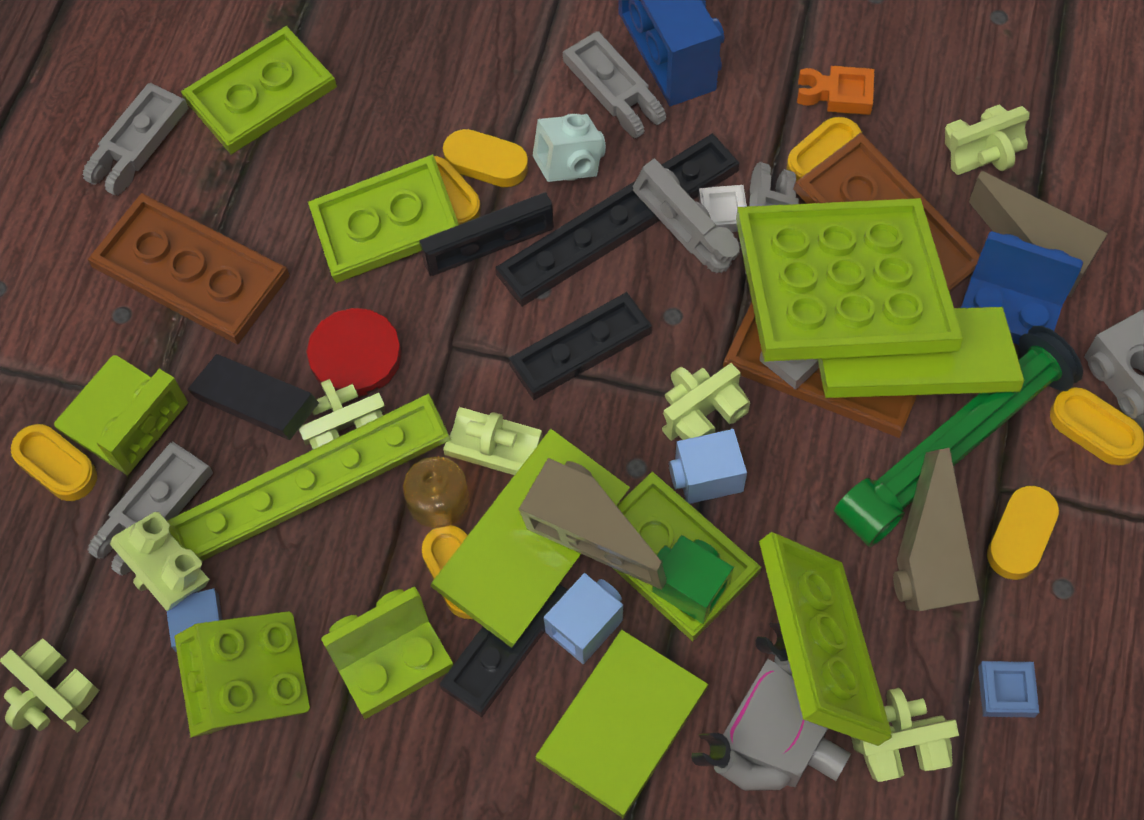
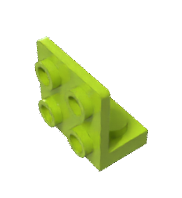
[54,355,188,476]
[321,587,453,720]
[174,611,310,737]

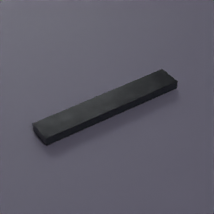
[495,133,740,307]

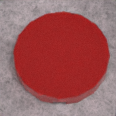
[307,308,402,397]

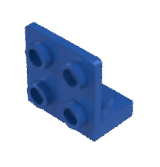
[960,231,1083,344]

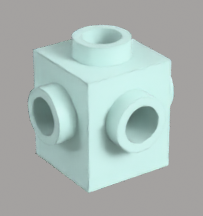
[532,114,606,182]

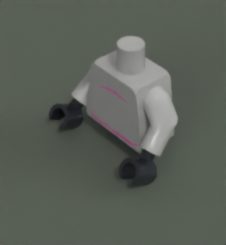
[691,622,851,791]

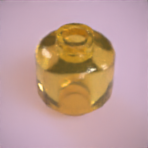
[403,456,470,528]

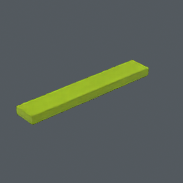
[167,393,451,561]

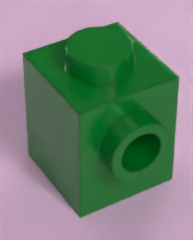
[652,535,734,624]

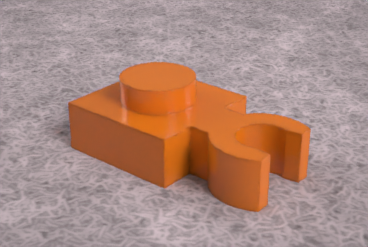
[797,66,874,115]

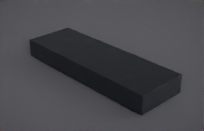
[419,192,554,276]
[509,292,652,400]
[188,354,319,440]
[439,584,568,717]

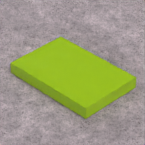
[181,26,337,155]
[308,154,459,283]
[613,471,762,642]
[535,629,708,819]

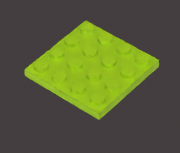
[736,198,963,362]

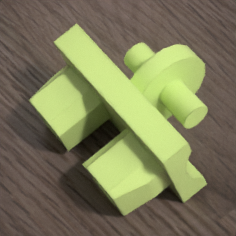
[945,104,1029,175]
[662,363,750,441]
[299,379,385,449]
[443,407,543,475]
[110,512,210,611]
[0,638,100,733]
[851,688,959,782]

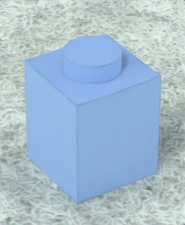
[669,429,747,504]
[544,573,623,665]

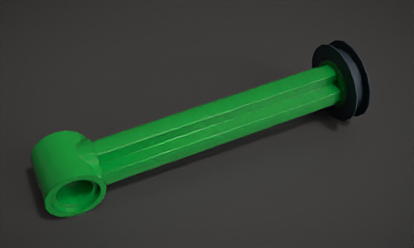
[834,326,1083,548]

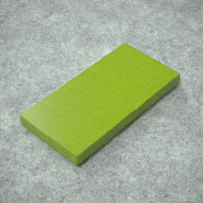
[818,307,1024,398]
[430,429,630,648]
[759,532,892,746]

